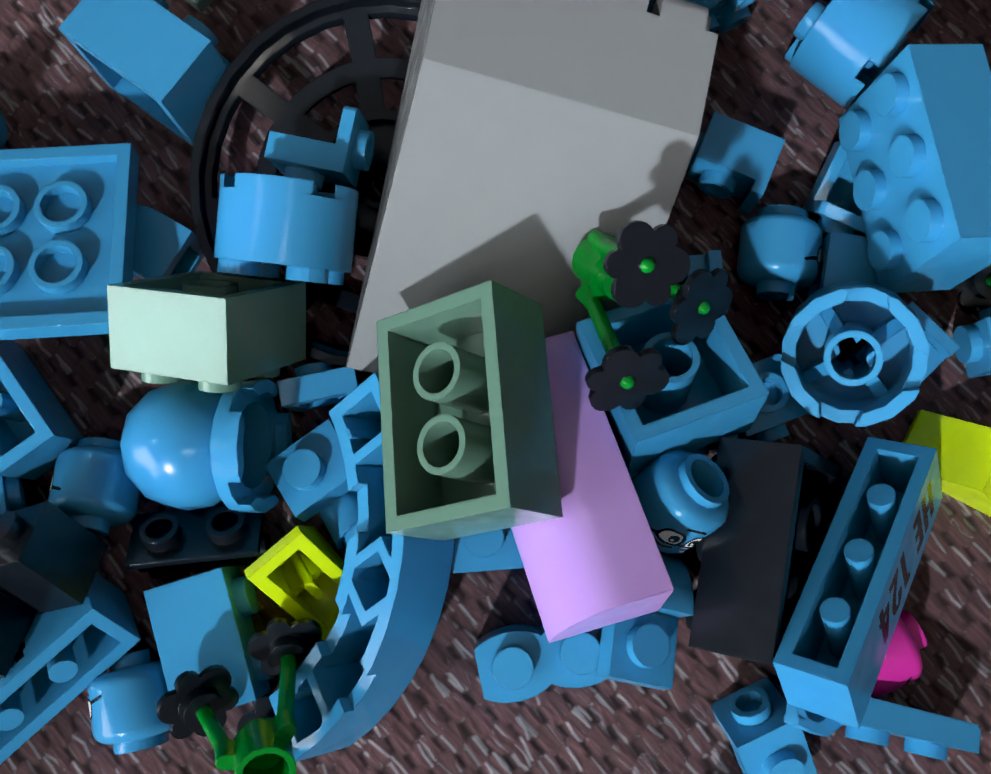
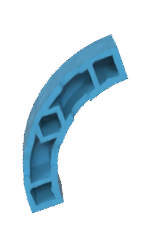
[269,372,454,762]

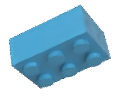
[838,44,991,293]

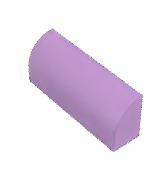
[511,331,674,643]

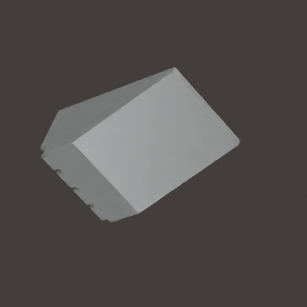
[345,0,718,373]

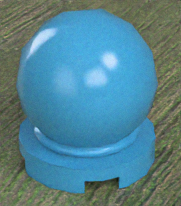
[120,379,292,513]

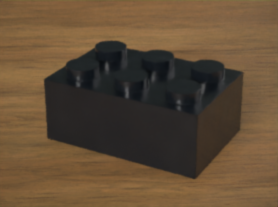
[686,437,842,666]

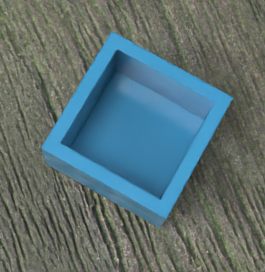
[58,0,231,146]

